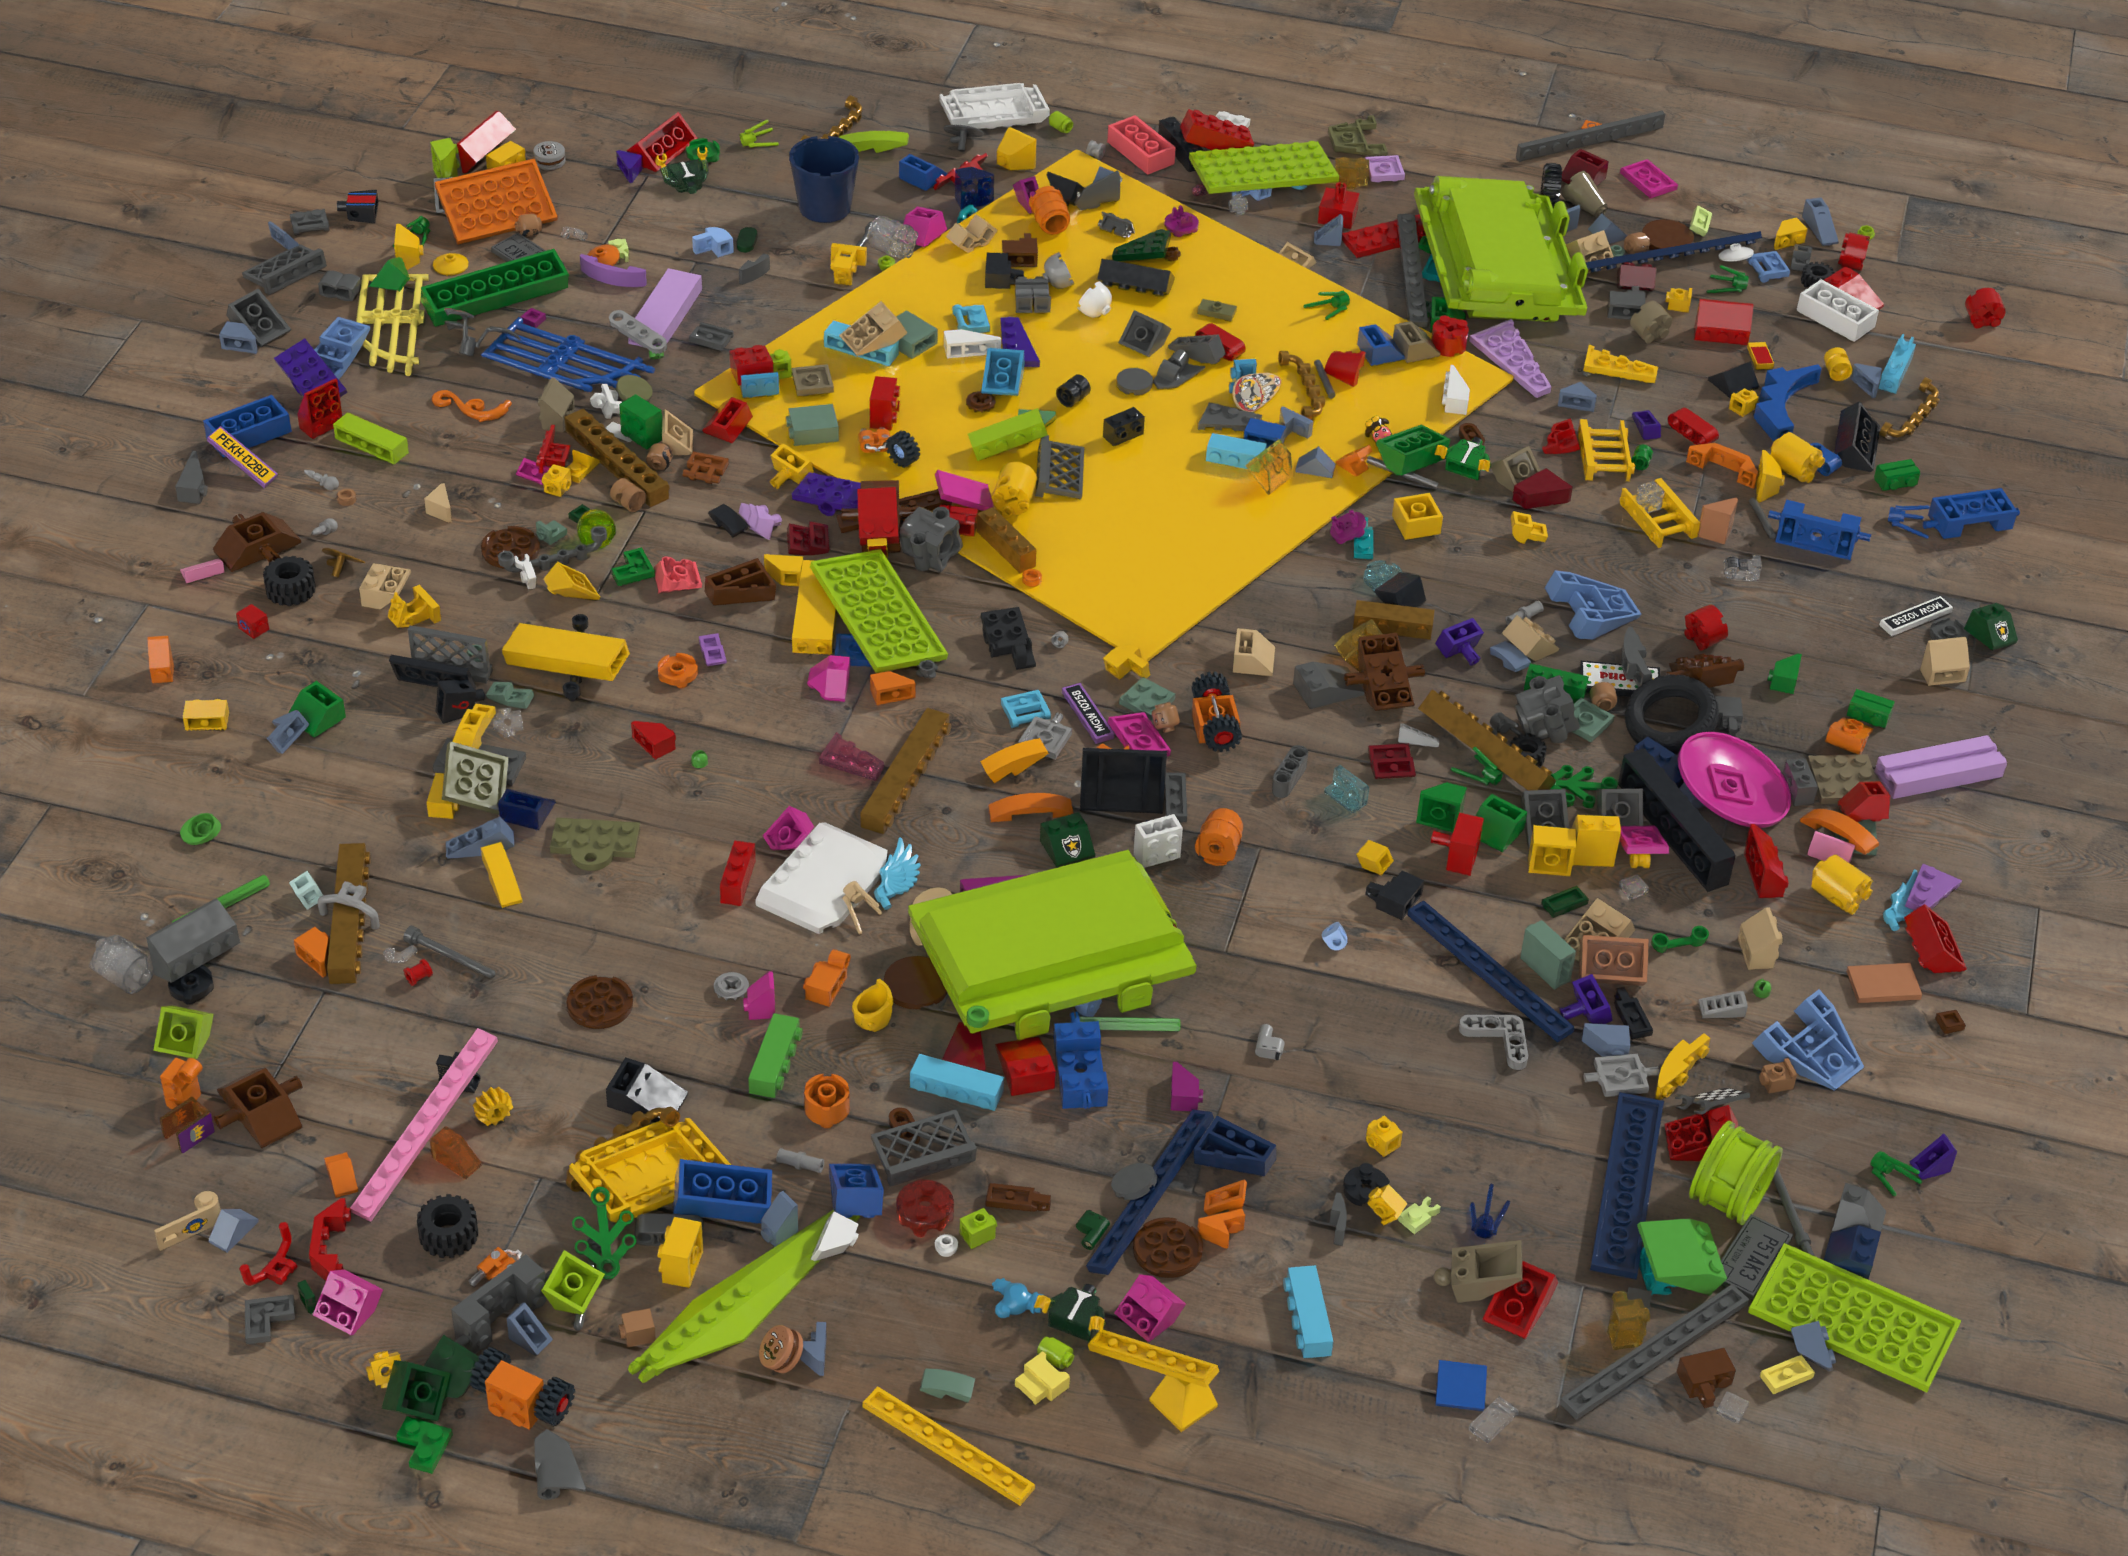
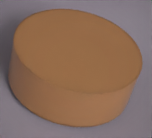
[336,489,357,506]

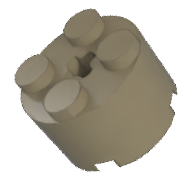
[1630,301,1673,344]

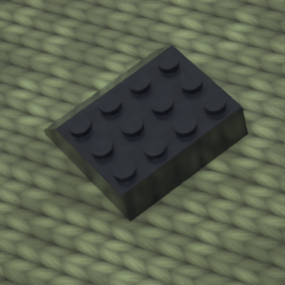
[1080,748,1167,814]

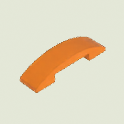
[988,793,1073,822]
[1800,809,1879,855]

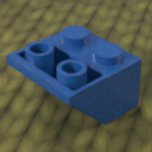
[899,154,947,191]
[1357,324,1405,366]

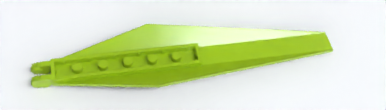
[627,1209,860,1383]

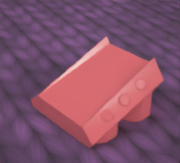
[654,556,702,594]

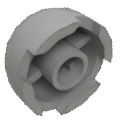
[1042,252,1074,289]

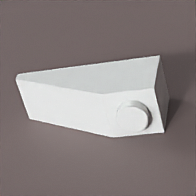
[944,329,1001,359]

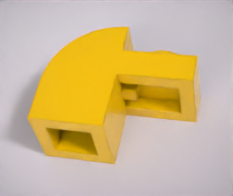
[1103,645,1150,680]

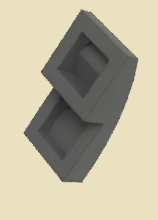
[1790,244,1812,271]
[739,253,770,285]
[1329,1192,1347,1246]

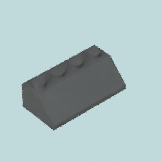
[146,898,240,983]

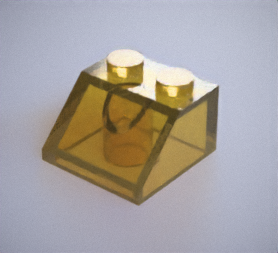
[1245,439,1293,495]

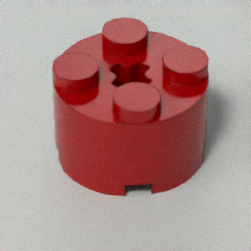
[1838,232,1870,271]
[1965,288,2006,329]
[1431,315,1469,357]
[1684,604,1728,651]

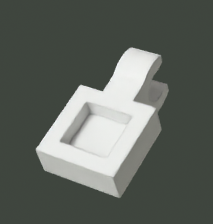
[514,554,536,590]

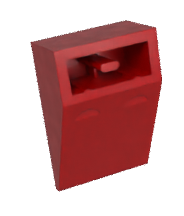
[297,378,342,439]
[1664,1105,1738,1161]

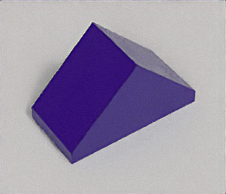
[616,150,642,183]
[1910,1134,1957,1180]

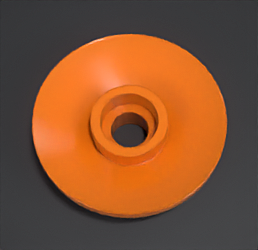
[587,244,620,266]

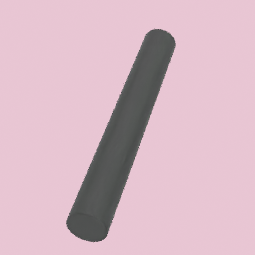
[1314,360,1336,399]
[1749,497,1776,539]

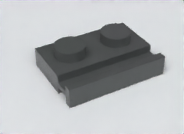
[689,322,734,351]

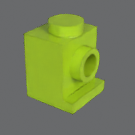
[770,349,792,379]

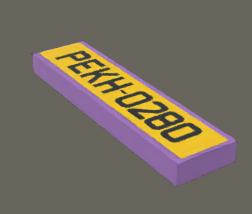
[207,426,278,488]

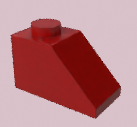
[631,721,676,760]

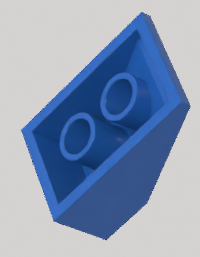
[829,1164,884,1218]

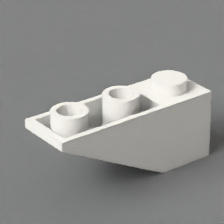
[1442,365,1470,415]

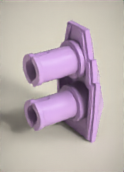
[738,503,782,540]

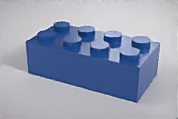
[203,395,292,458]
[673,1159,772,1224]

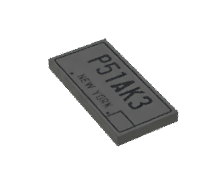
[491,233,564,264]
[1721,1214,1793,1301]

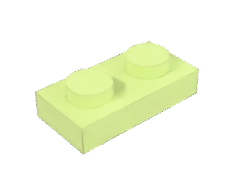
[1689,205,1712,237]

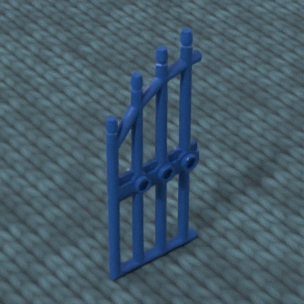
[481,317,655,392]

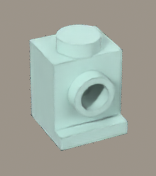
[289,871,323,910]

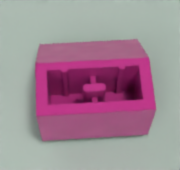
[899,206,947,247]
[313,1270,383,1335]
[1114,1274,1186,1342]

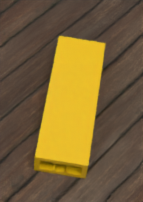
[792,560,837,655]
[502,623,630,681]

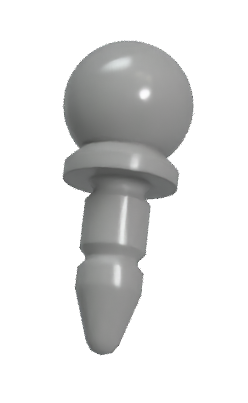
[304,470,339,491]
[312,518,338,535]

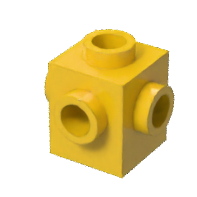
[542,464,572,497]
[1365,1115,1403,1157]
[366,1351,401,1388]

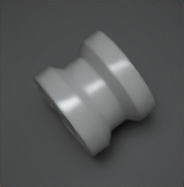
[1086,140,1106,160]

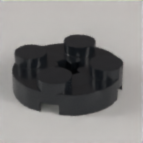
[168,965,214,1005]
[1343,1163,1390,1206]

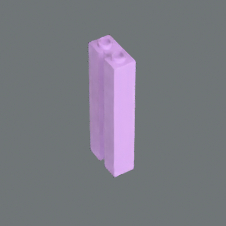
[628,268,702,347]
[1875,735,2007,799]

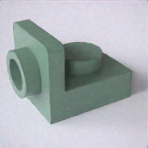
[536,520,567,545]

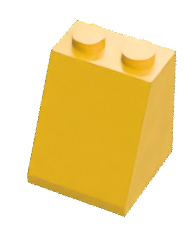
[1571,815,1621,867]

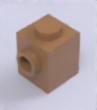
[618,1308,656,1348]

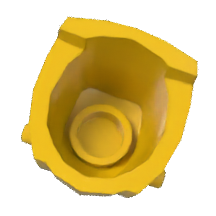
[852,979,893,1032]

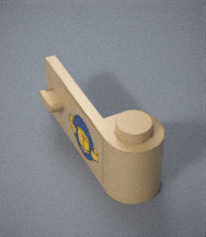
[154,1191,221,1251]

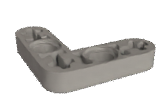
[1459,1015,1528,1070]

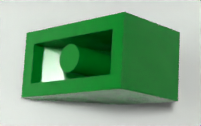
[1767,653,1802,694]

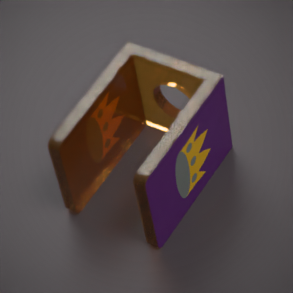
[159,1097,215,1153]

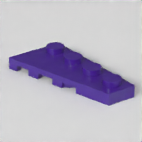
[1000,317,1040,367]

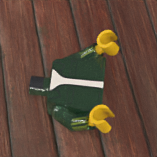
[655,147,709,194]
[1034,1284,1106,1342]

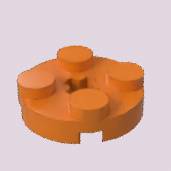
[658,653,698,688]

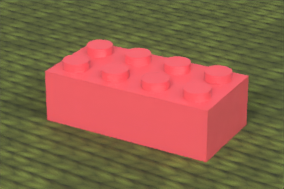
[1107,115,1176,175]

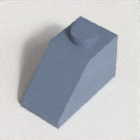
[1588,214,1627,244]
[219,321,258,354]
[1582,1023,1630,1057]
[761,1191,798,1247]

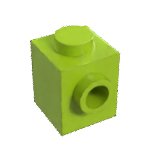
[959,1208,997,1249]

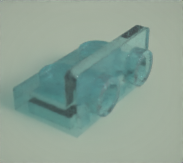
[1324,765,1369,813]

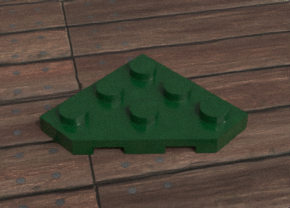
[1112,229,1171,261]

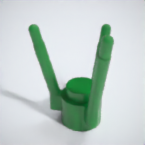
[393,216,431,247]
[1706,265,1749,293]
[1303,290,1350,320]
[1451,747,1504,786]
[1870,1151,1922,1196]

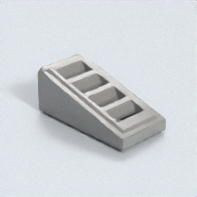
[1398,723,1439,747]
[1698,991,1748,1018]

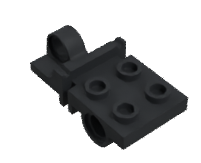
[980,607,1036,670]

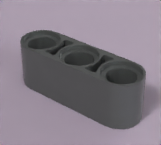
[1272,745,1308,798]
[634,1214,704,1246]

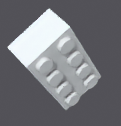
[1797,279,1879,342]

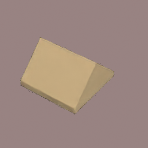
[662,409,693,455]

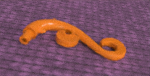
[432,390,512,422]

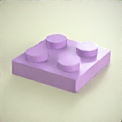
[1364,155,1405,182]

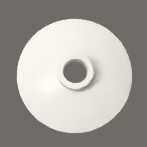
[1719,244,1754,261]

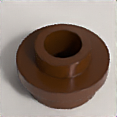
[1165,247,1181,261]

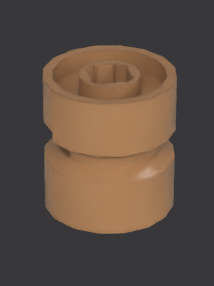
[610,478,646,512]

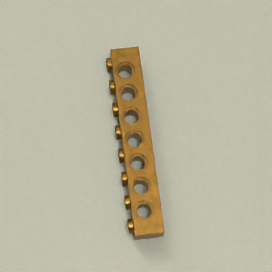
[564,409,670,508]

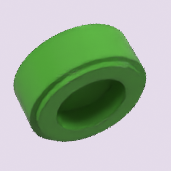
[966,1006,989,1028]

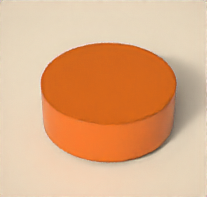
[1022,569,1042,587]

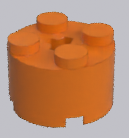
[804,1074,850,1128]

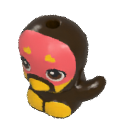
[1365,415,1392,443]

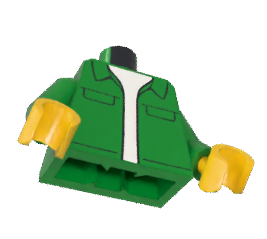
[1434,437,1491,481]

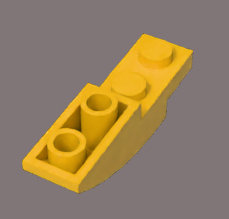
[452,704,496,749]
[1655,1033,1711,1100]

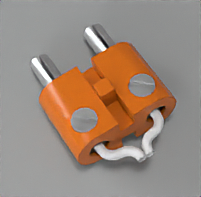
[858,427,891,453]
[468,1247,522,1287]

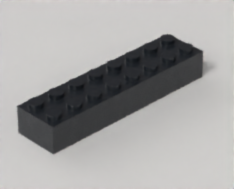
[1618,748,1736,892]

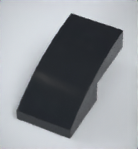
[708,504,749,538]

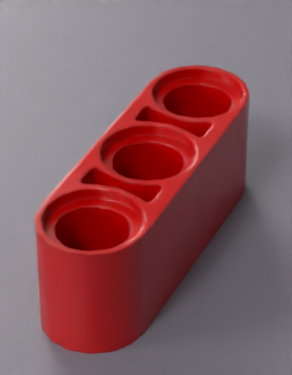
[1195,323,1246,361]
[1668,407,1719,445]

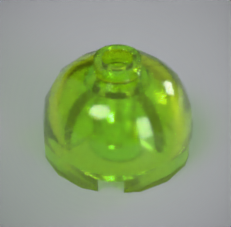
[577,509,616,549]

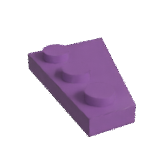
[1905,864,1962,910]

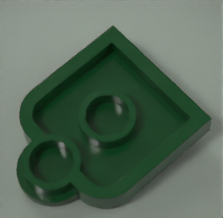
[424,1335,479,1401]

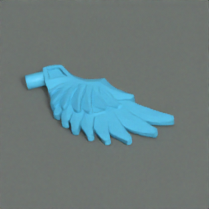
[874,837,921,910]
[1883,869,1918,931]

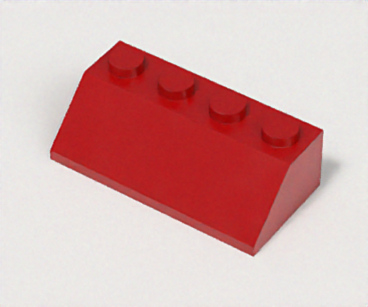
[626,112,698,172]

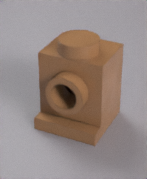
[1759,1058,1797,1094]

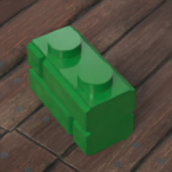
[1874,459,1920,491]
[1847,689,1895,729]

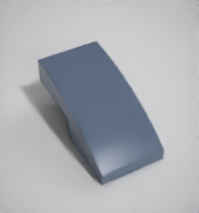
[1490,641,1531,672]

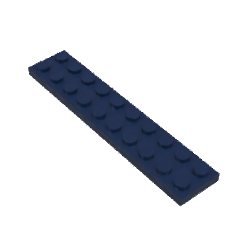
[1590,1092,1664,1280]

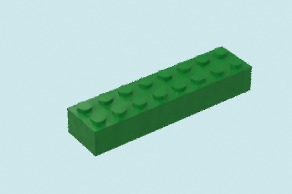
[421,249,569,327]

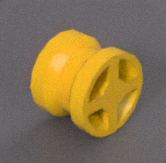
[1630,854,1651,868]

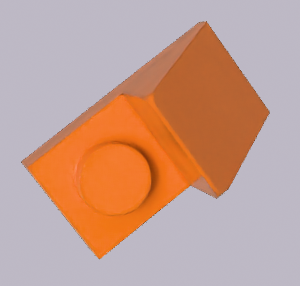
[1335,445,1373,476]
[324,1152,358,1198]
[1204,1179,1247,1216]
[1197,1209,1245,1249]

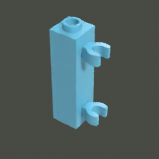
[1878,334,1916,394]

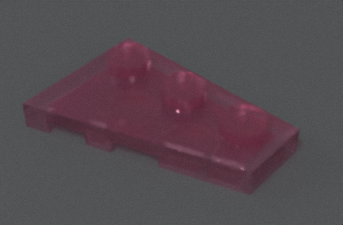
[819,732,884,781]

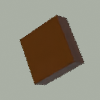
[1935,1010,1966,1034]

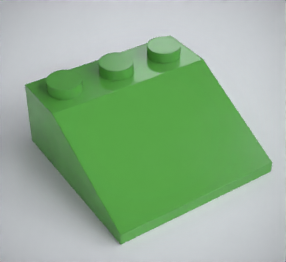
[1637,1219,1727,1295]

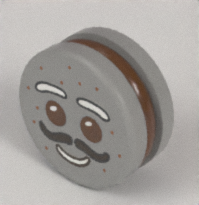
[533,141,566,170]

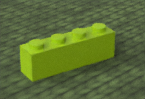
[968,408,1048,461]
[333,412,409,465]

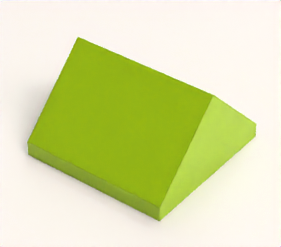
[541,1250,605,1315]

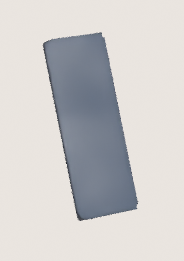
[268,221,299,250]

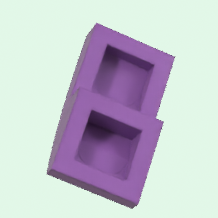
[699,633,727,666]

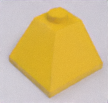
[997,127,1037,170]
[394,224,424,270]
[1756,450,1785,503]
[543,562,600,600]
[1149,1375,1218,1432]

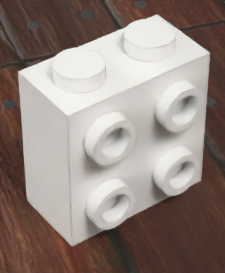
[1133,814,1183,868]

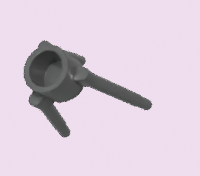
[1490,712,1525,737]

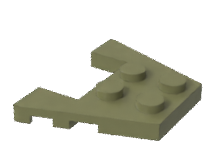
[1328,115,1388,156]

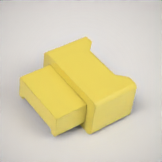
[1015,1351,1070,1405]

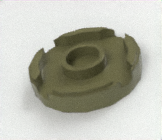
[616,375,653,402]

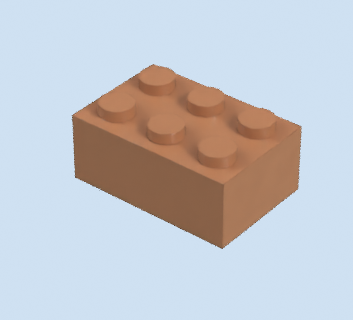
[1578,935,1649,986]

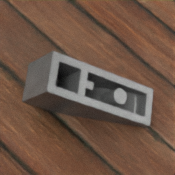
[1168,334,1226,364]
[175,451,208,504]

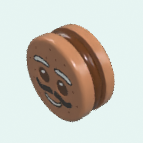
[759,1325,803,1373]

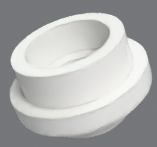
[935,1234,958,1257]

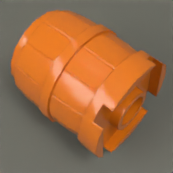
[1029,186,1070,235]
[1195,808,1243,866]

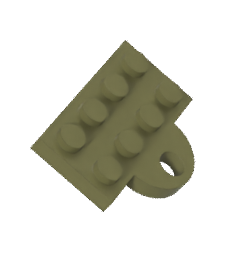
[550,818,640,871]

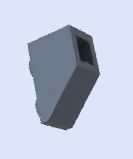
[1791,1321,1836,1371]

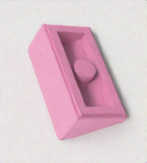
[180,559,225,583]
[1808,831,1855,863]

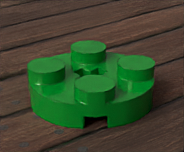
[686,138,720,165]

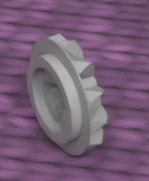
[714,972,749,1001]

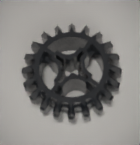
[1540,163,1562,208]

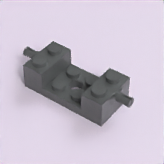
[451,1254,553,1354]

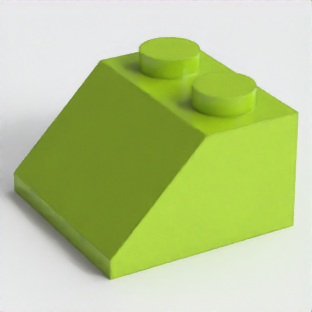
[430,138,460,178]
[153,1006,214,1059]

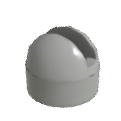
[1051,631,1069,648]

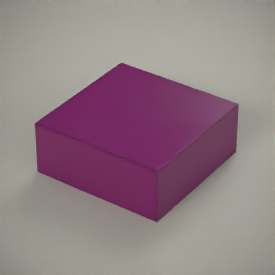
[520,308,546,328]

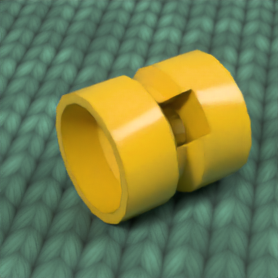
[1824,347,1853,381]

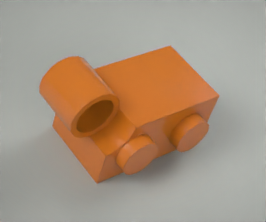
[803,949,851,1007]
[160,1057,203,1109]

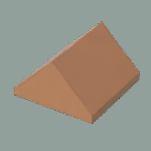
[1698,498,1738,544]

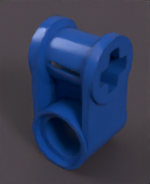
[1810,443,1842,476]

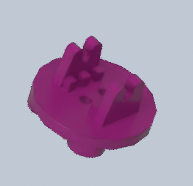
[1164,205,1199,237]
[1330,509,1366,544]

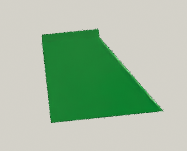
[368,257,410,292]

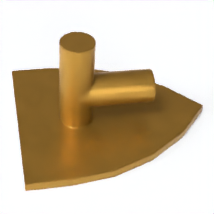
[322,548,365,578]

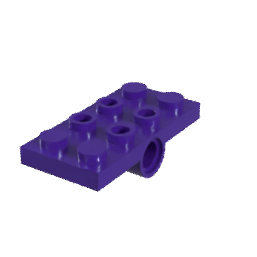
[274,338,347,397]
[792,472,861,516]

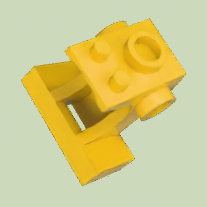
[831,243,867,286]
[388,584,441,628]

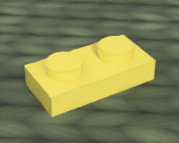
[1760,1355,1815,1394]

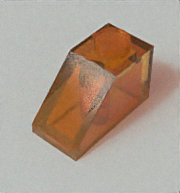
[430,1126,482,1180]

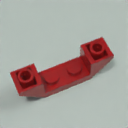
[309,1198,351,1281]

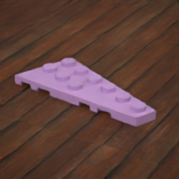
[1469,319,1551,398]

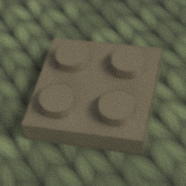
[792,364,834,396]

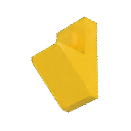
[567,450,600,483]

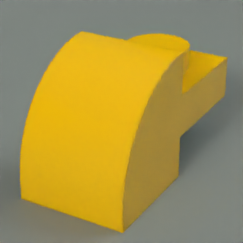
[1510,511,1548,544]

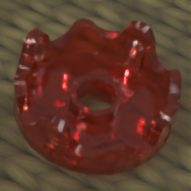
[896,1180,954,1237]

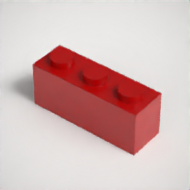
[720,840,756,906]

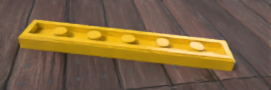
[1087,1330,1219,1387]

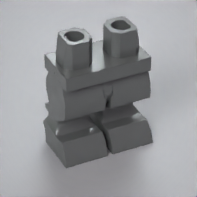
[1015,276,1051,313]

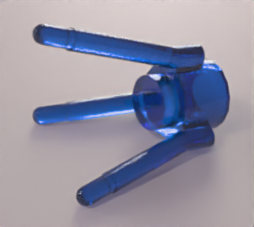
[1470,1183,1510,1239]

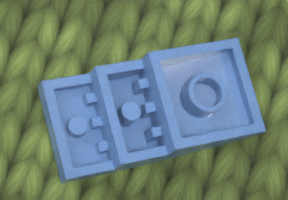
[314,317,370,380]

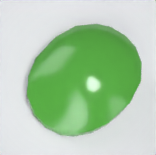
[180,813,221,845]

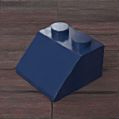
[1824,1225,1881,1279]

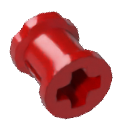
[403,959,433,986]

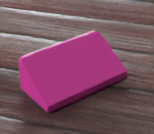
[516,458,550,485]

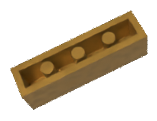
[976,507,1036,573]
[1353,600,1435,640]

